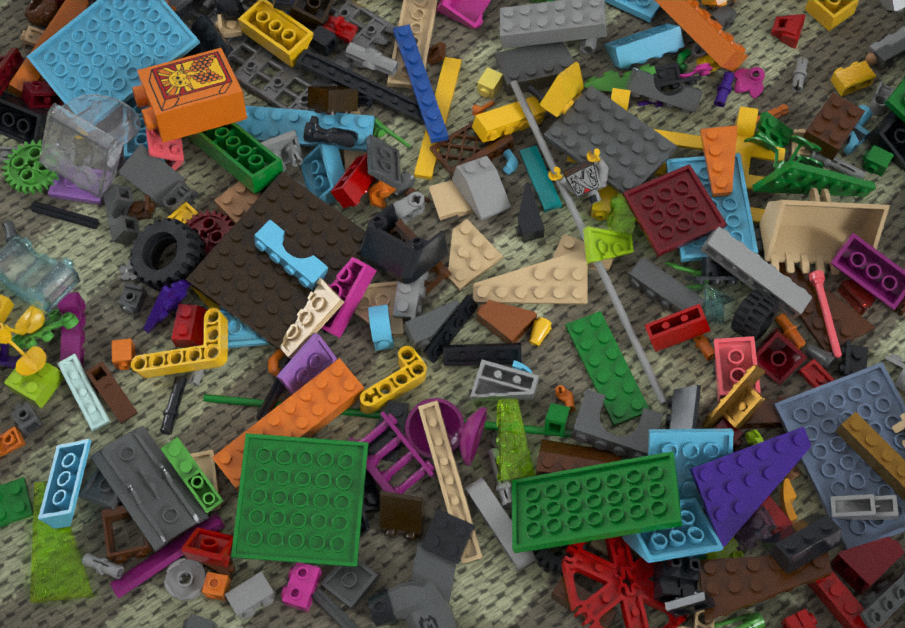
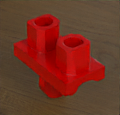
[322,15,358,44]

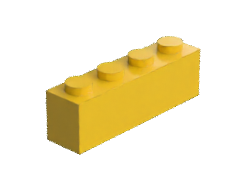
[472,96,546,143]

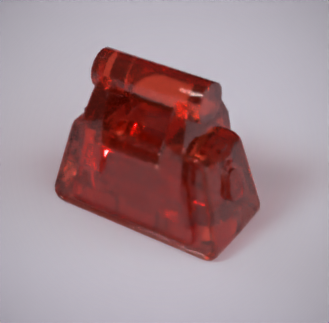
[837,279,875,316]

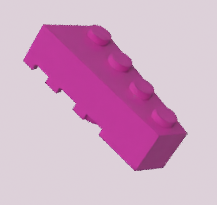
[322,257,377,338]

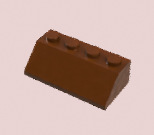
[536,439,621,476]

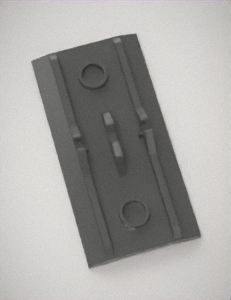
[90,426,209,552]

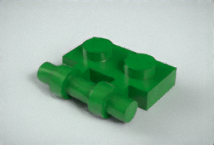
[755,111,793,154]

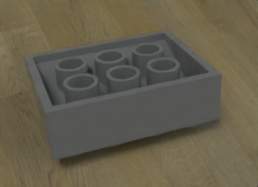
[494,42,574,96]

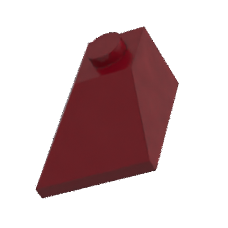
[756,327,807,386]

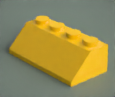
[238,0,314,67]
[539,61,584,117]

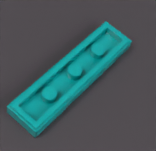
[519,145,562,212]

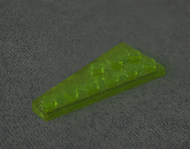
[30,481,95,603]

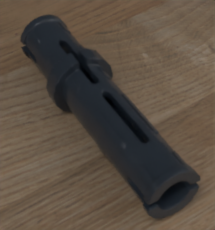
[160,376,187,435]

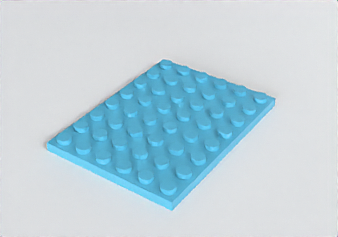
[26,0,200,132]

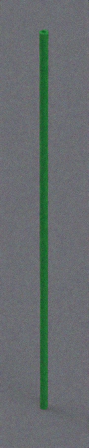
[203,394,616,438]

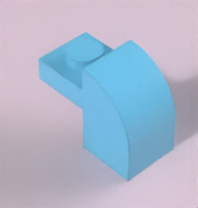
[368,304,394,351]

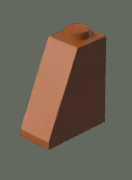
[476,300,537,343]

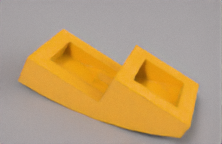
[780,478,798,524]

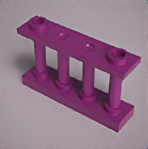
[347,411,436,494]

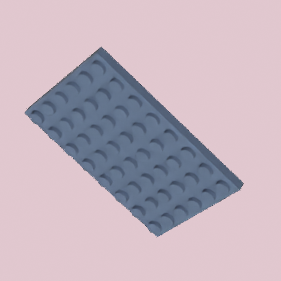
[773,362,905,550]

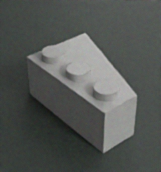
[470,360,539,401]

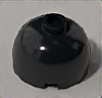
[214,0,245,21]

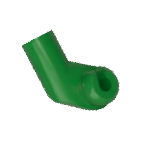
[676,49,691,73]

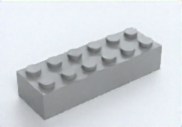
[500,0,607,48]

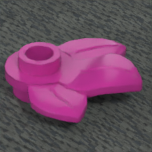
[679,63,713,79]
[734,67,765,99]

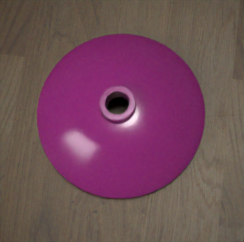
[405,398,465,458]
[457,407,488,466]

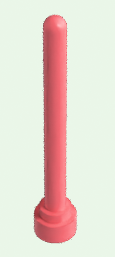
[808,270,842,358]

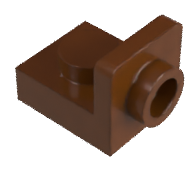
[129,195,156,220]

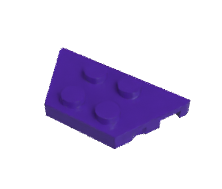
[143,280,189,334]

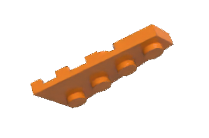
[700,125,738,197]

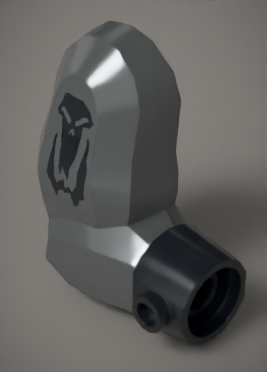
[368,579,458,628]

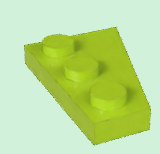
[583,226,634,264]

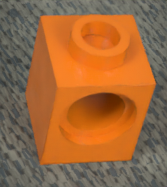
[112,338,136,370]
[202,572,232,601]

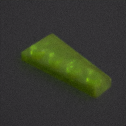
[497,398,535,481]

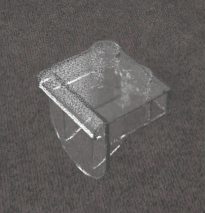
[39,94,141,198]

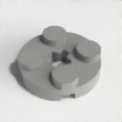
[164,558,207,601]

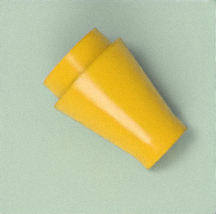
[529,317,552,347]

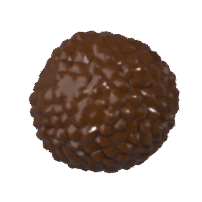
[24,0,58,27]

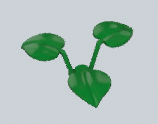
[743,135,824,171]

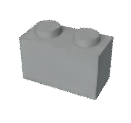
[225,571,277,620]

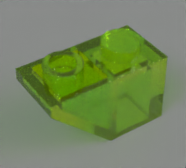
[606,193,636,235]

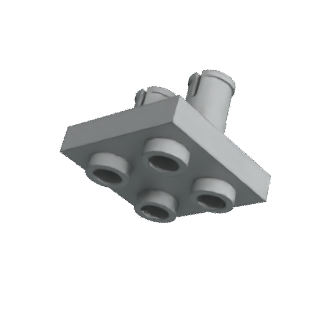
[260,130,303,171]

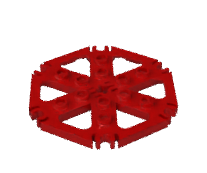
[561,536,688,628]

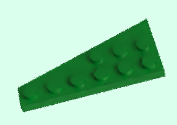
[752,160,876,197]

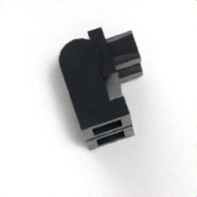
[654,558,700,602]

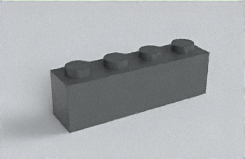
[628,257,705,313]

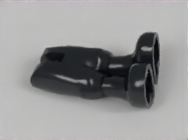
[303,115,359,148]

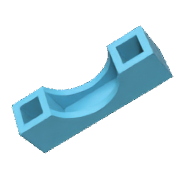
[254,220,328,290]

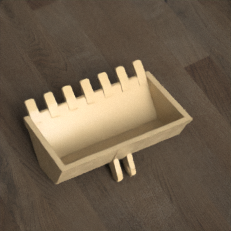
[759,188,890,275]

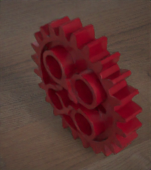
[186,209,234,260]

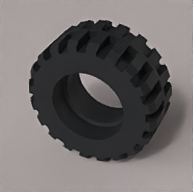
[130,218,206,292]

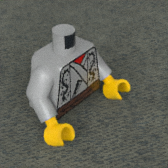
[548,149,609,204]

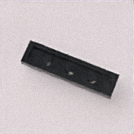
[443,343,522,366]

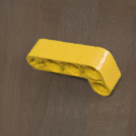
[360,346,427,414]

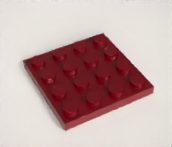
[622,164,727,257]

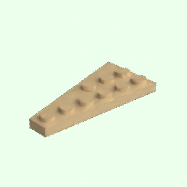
[473,249,588,305]

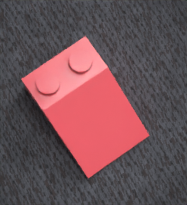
[714,336,761,402]

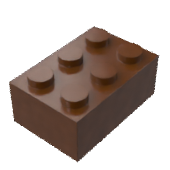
[803,93,865,161]

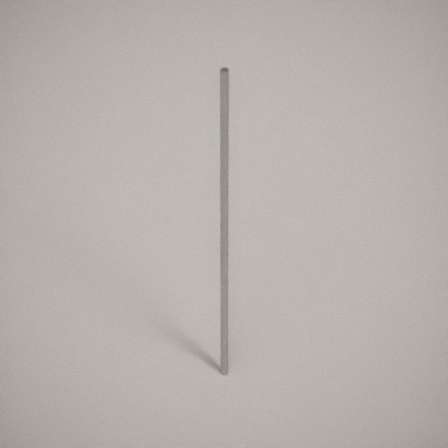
[510,80,667,405]

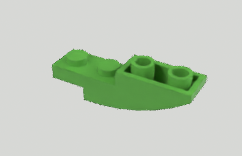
[584,64,656,92]
[160,437,224,513]

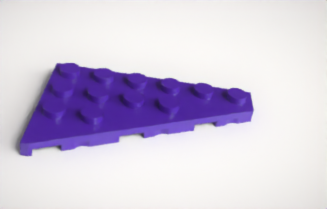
[690,427,811,546]

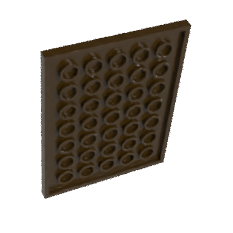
[186,171,365,350]

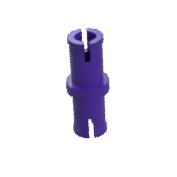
[714,72,735,107]

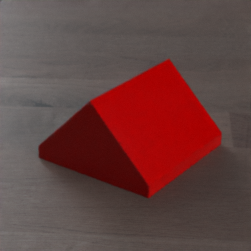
[181,527,233,568]

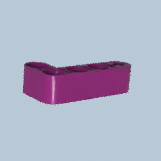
[57,292,86,368]

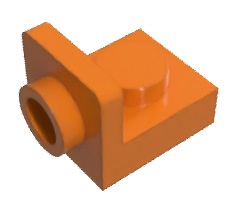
[368,180,397,209]

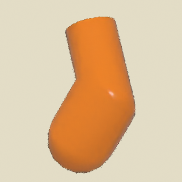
[555,385,576,413]

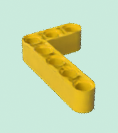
[131,308,228,378]

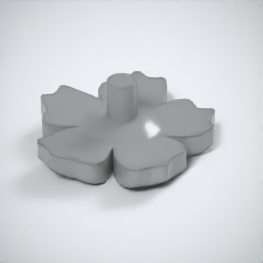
[119,261,137,281]

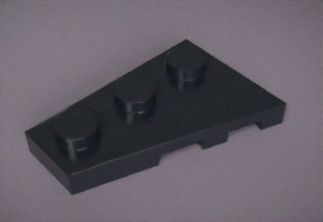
[368,401,410,463]

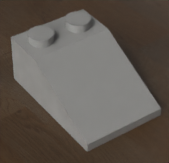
[452,156,511,220]

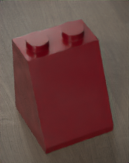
[830,536,905,595]

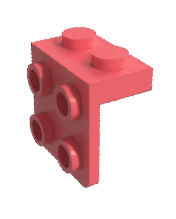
[146,128,184,171]

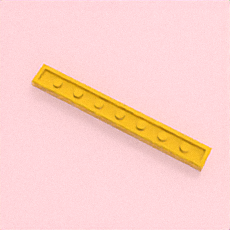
[414,57,462,180]

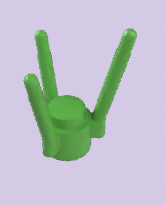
[373,119,410,148]
[665,262,709,290]
[714,611,765,628]

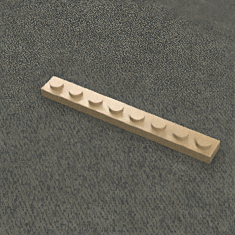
[418,401,483,564]

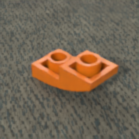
[0,426,26,457]

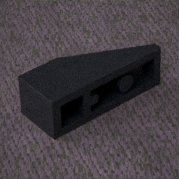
[515,182,545,242]

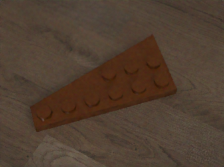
[764,259,876,352]
[699,552,832,624]

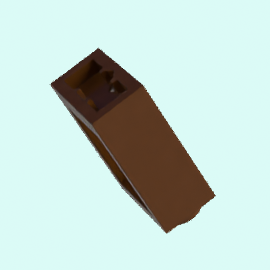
[101,505,153,564]

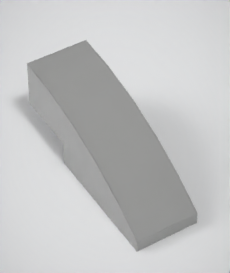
[830,494,899,520]

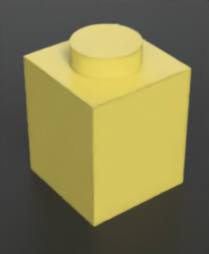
[477,67,503,99]

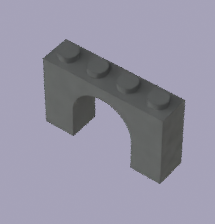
[571,389,663,458]

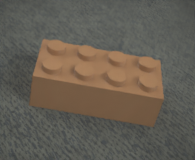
[214,181,260,225]

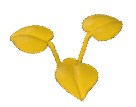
[0,302,47,376]

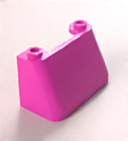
[436,0,491,30]

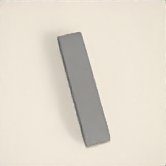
[464,477,536,571]

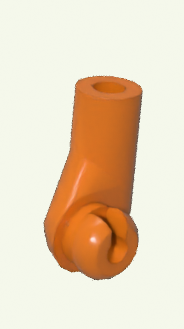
[268,348,286,377]

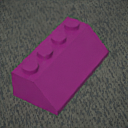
[830,233,905,310]

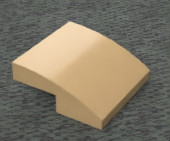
[429,181,474,220]

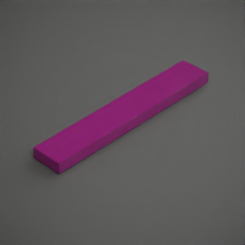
[110,513,225,598]

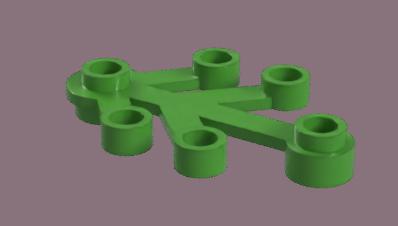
[11,309,79,350]

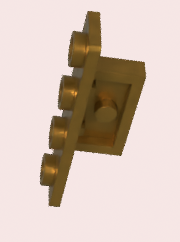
[701,364,765,429]

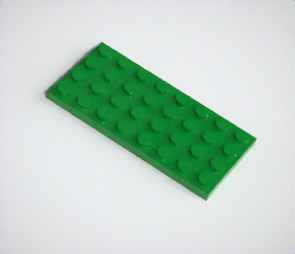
[512,451,683,553]

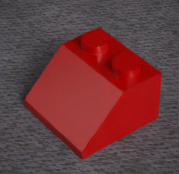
[171,304,216,348]

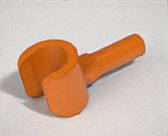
[471,100,495,116]

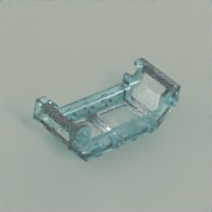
[0,235,80,314]

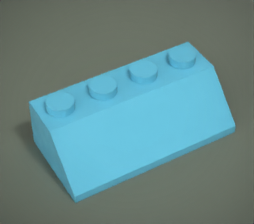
[604,23,685,70]
[38,439,91,529]

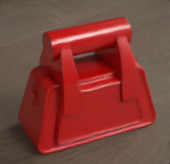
[770,14,806,49]

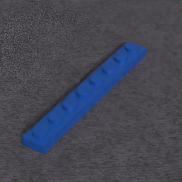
[393,24,449,144]

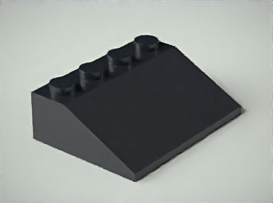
[866,110,905,171]

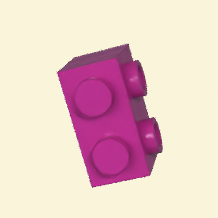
[281,563,322,612]

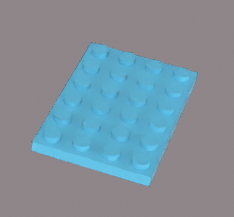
[665,153,758,262]

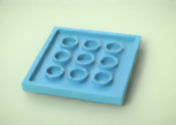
[648,429,734,509]

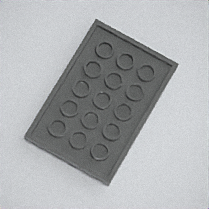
[543,85,677,195]

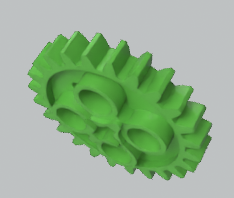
[2,140,63,195]

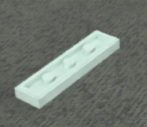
[57,354,111,431]

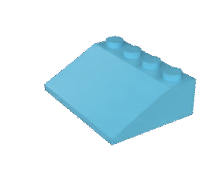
[622,498,724,563]

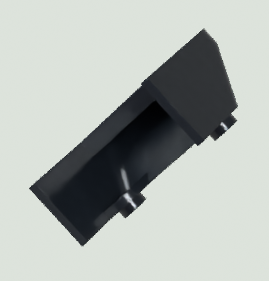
[359,204,449,284]

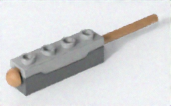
[865,26,905,70]

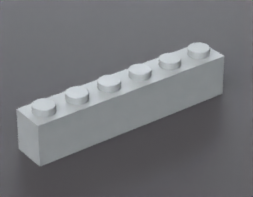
[700,227,812,320]

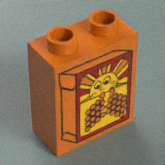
[132,48,247,143]

